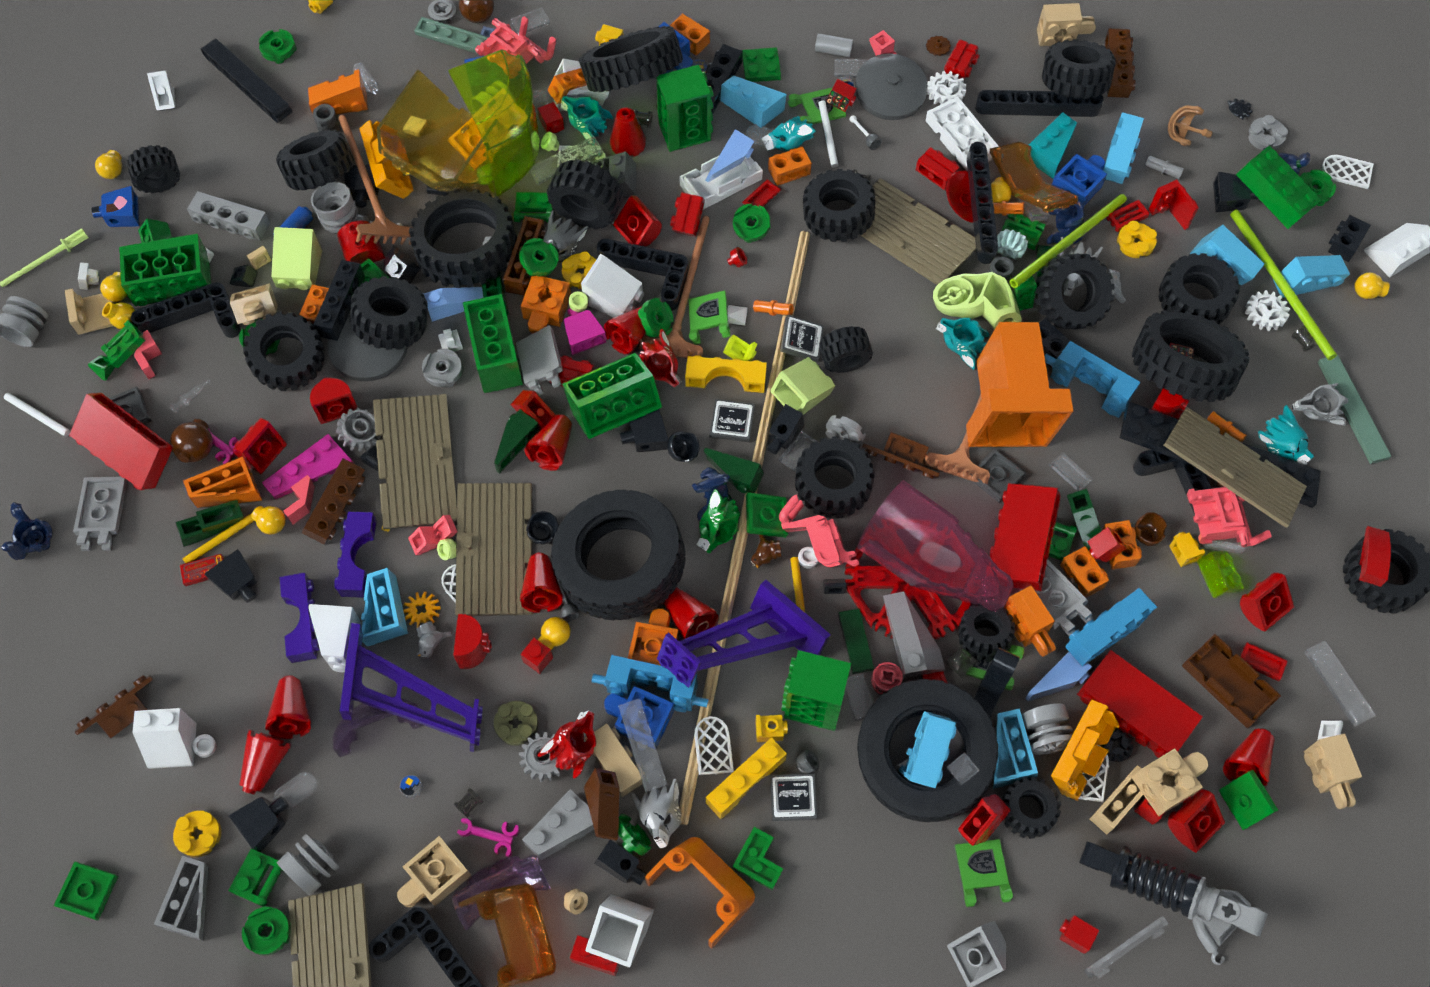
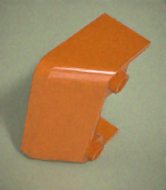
[645,837,755,948]

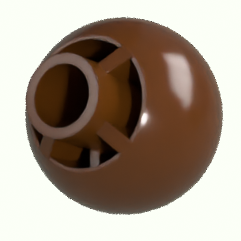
[459,0,494,23]
[170,419,213,463]

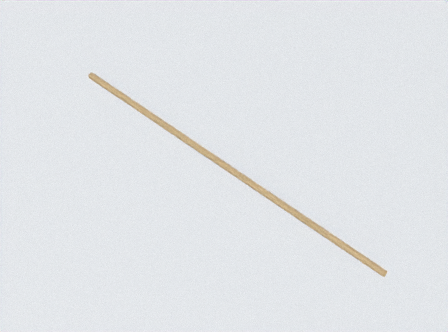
[679,231,810,825]

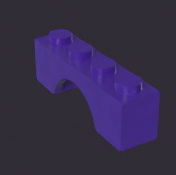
[334,512,377,598]
[279,573,320,663]

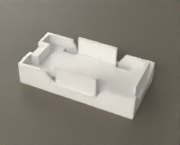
[926,97,1000,171]
[680,156,763,209]

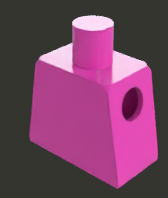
[564,308,606,355]

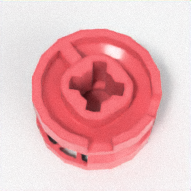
[871,662,903,695]

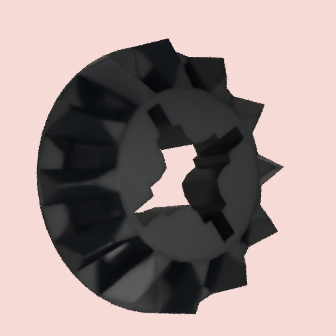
[1100,727,1134,762]

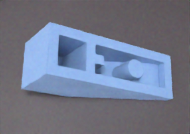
[705,129,754,182]
[424,287,483,322]
[1025,652,1092,701]

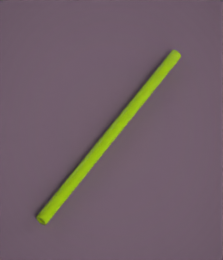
[1010,194,1127,288]
[1230,210,1337,360]

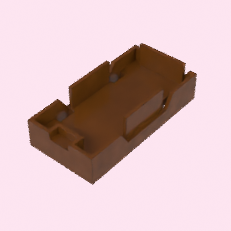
[1182,634,1281,729]

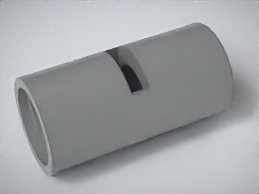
[815,33,853,58]

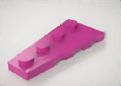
[262,434,353,500]

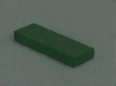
[838,608,874,674]

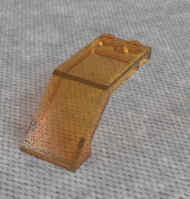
[990,142,1078,212]

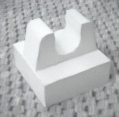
[78,262,99,290]
[438,329,463,352]

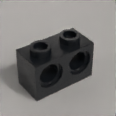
[1328,215,1371,262]
[1039,319,1070,359]

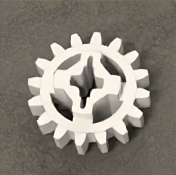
[927,71,966,105]
[1245,290,1290,331]

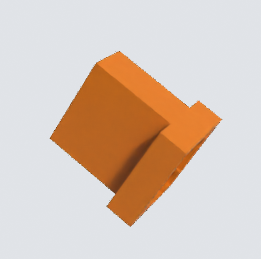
[966,322,1073,447]

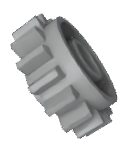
[336,408,381,452]
[519,732,566,782]

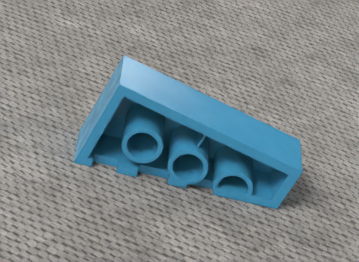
[1065,588,1157,667]

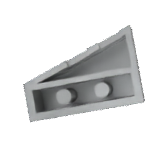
[522,789,594,860]
[154,856,209,941]

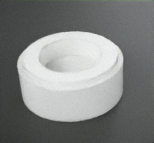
[798,547,818,569]
[192,734,217,758]

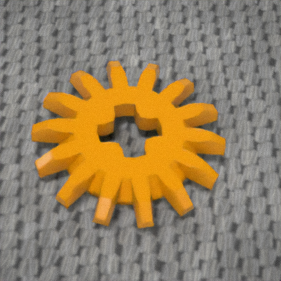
[403,592,441,628]

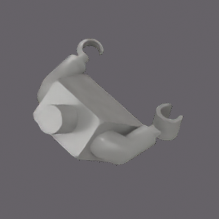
[1192,887,1261,965]

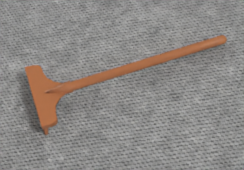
[339,115,411,245]
[639,216,710,358]
[923,394,990,484]

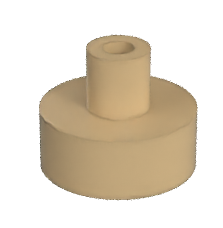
[564,889,588,914]

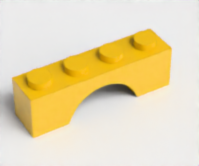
[685,355,767,393]
[706,737,787,819]

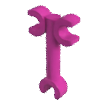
[208,428,238,464]
[457,818,520,858]

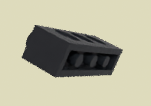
[706,44,743,114]
[313,260,365,341]

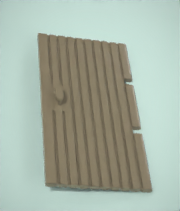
[850,178,976,285]
[373,394,457,529]
[1163,407,1307,528]
[455,483,533,616]
[288,883,372,987]

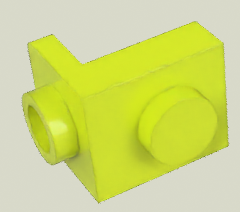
[723,334,757,361]

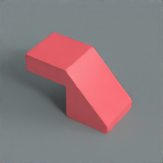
[869,30,896,56]
[134,330,162,379]
[283,475,315,525]
[408,515,457,555]

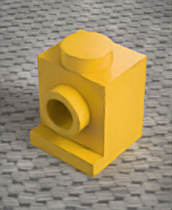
[595,24,624,46]
[1169,532,1205,567]
[755,715,788,742]

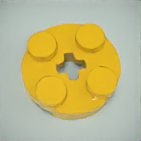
[1117,221,1157,258]
[562,252,596,290]
[173,811,221,858]

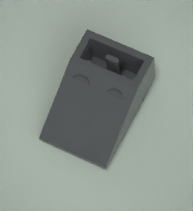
[591,151,636,198]

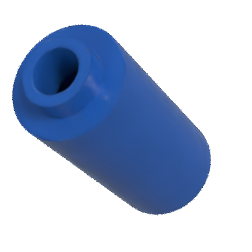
[273,206,313,235]

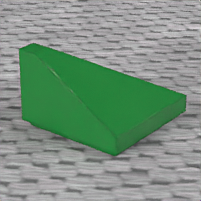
[88,355,115,381]

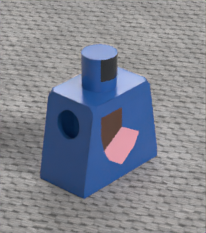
[91,186,139,227]

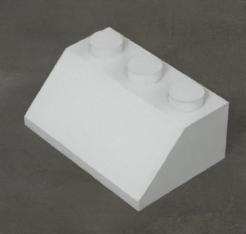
[1363,223,1430,278]

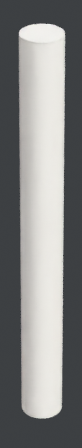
[818,101,838,168]
[4,392,70,437]

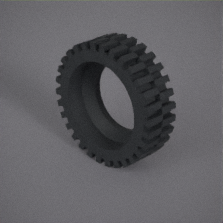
[579,26,683,92]

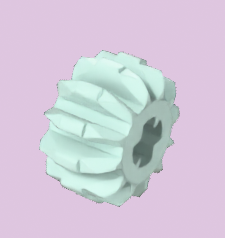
[997,229,1028,260]

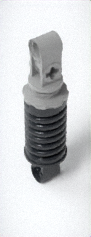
[1079,841,1268,937]

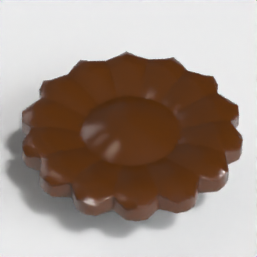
[926,36,951,56]

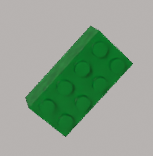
[1236,145,1321,229]

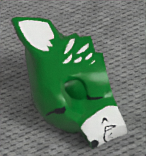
[696,489,740,554]

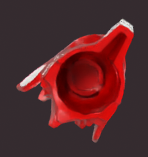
[639,329,682,388]
[537,711,596,779]

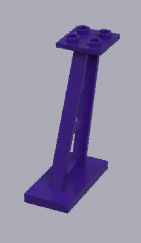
[657,580,831,688]
[340,623,483,752]

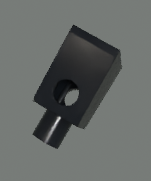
[344,164,379,208]
[1213,172,1259,212]
[767,404,804,455]
[620,409,669,452]
[205,549,257,603]
[229,796,289,852]
[594,840,647,885]

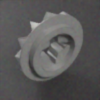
[428,0,456,22]

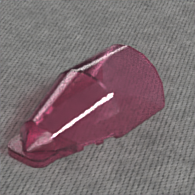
[857,480,1013,611]

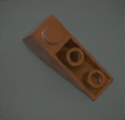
[584,768,620,841]

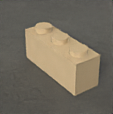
[585,724,645,797]
[1090,765,1143,835]

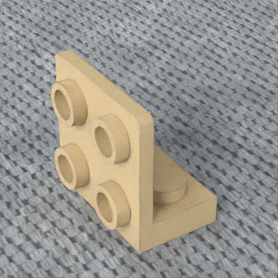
[65,288,114,335]

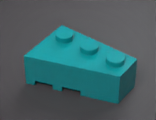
[1024,112,1077,179]

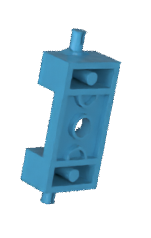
[1044,341,1140,418]
[592,655,709,712]

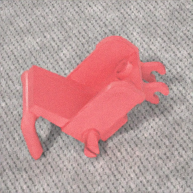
[475,16,556,78]
[1187,486,1272,547]
[779,495,859,568]

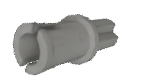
[1145,156,1184,179]

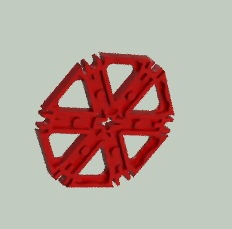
[844,518,981,639]

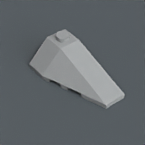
[883,592,945,679]

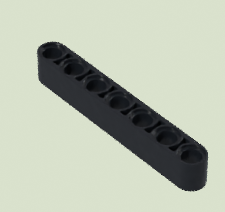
[201,39,293,123]
[975,90,1104,117]
[966,141,998,264]

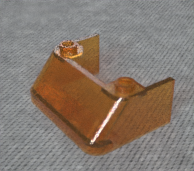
[459,883,556,987]

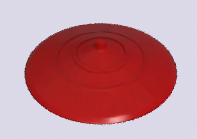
[946,171,985,223]

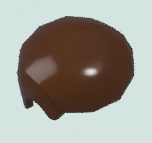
[1134,512,1167,546]

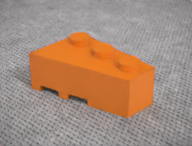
[308,69,368,114]
[183,457,262,508]

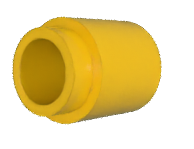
[308,0,333,14]

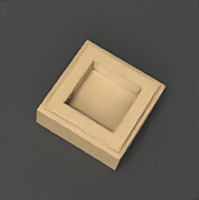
[247,246,272,270]

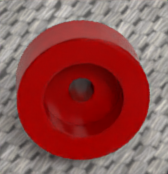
[727,247,747,268]

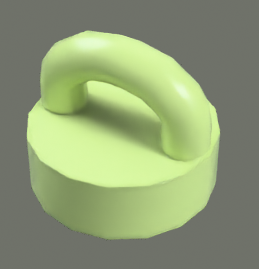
[541,132,560,151]
[569,291,588,312]
[437,538,457,560]

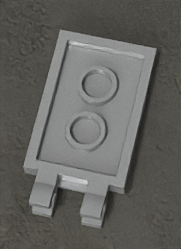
[516,325,563,396]
[73,477,128,551]
[1017,560,1094,636]

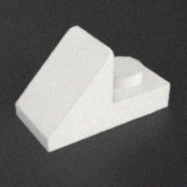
[147,70,176,110]

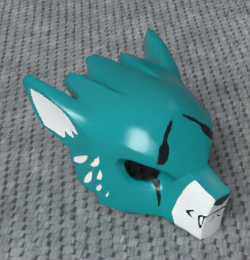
[561,96,613,147]
[761,116,816,151]
[936,318,989,370]
[1258,405,1314,465]

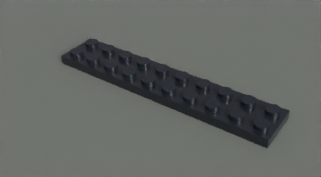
[1120,402,1321,508]

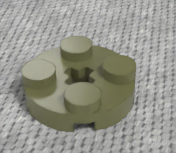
[494,701,538,746]

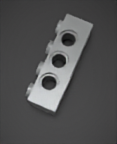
[187,191,270,241]

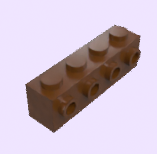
[1105,28,1136,98]
[503,216,546,296]
[302,458,366,544]

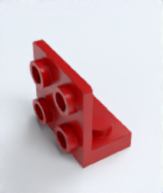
[1148,179,1199,230]

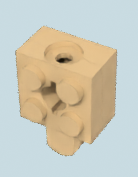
[1037,3,1096,46]
[230,283,278,325]
[1304,734,1362,809]
[1131,748,1208,816]
[397,836,471,908]

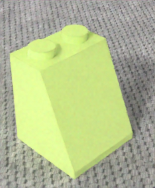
[271,227,322,290]
[770,357,835,415]

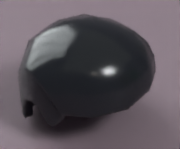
[667,431,700,462]
[526,511,559,545]

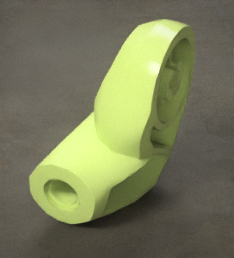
[933,272,1022,330]

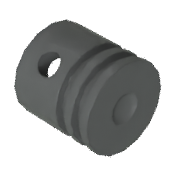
[313,104,339,131]
[988,256,1014,284]

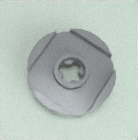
[1248,115,1288,150]
[422,349,463,388]
[825,415,866,445]

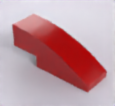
[1359,526,1391,587]

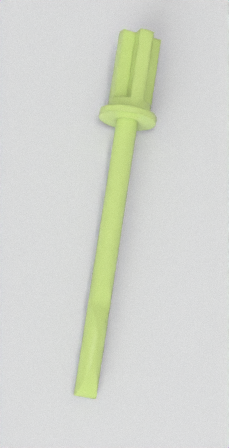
[0,228,89,287]

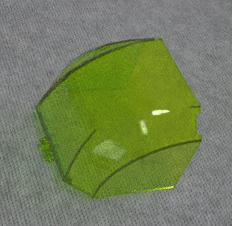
[448,49,540,197]

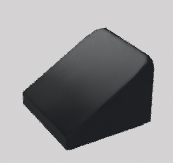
[230,264,258,287]
[360,446,378,471]
[823,579,846,594]

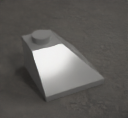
[947,921,1006,987]

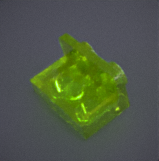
[1197,551,1245,598]

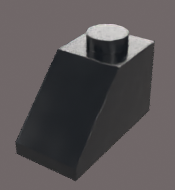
[383,245,420,284]

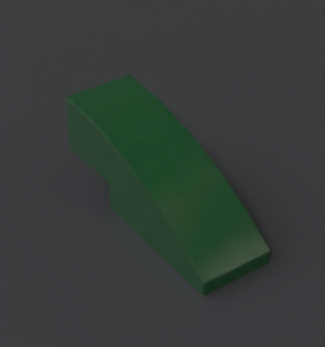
[175,500,244,547]

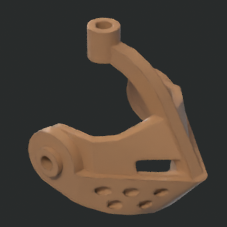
[1168,105,1213,146]

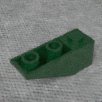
[1067,489,1102,551]

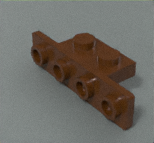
[862,432,941,479]
[75,675,153,739]

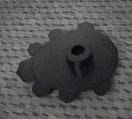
[1227,98,1253,120]

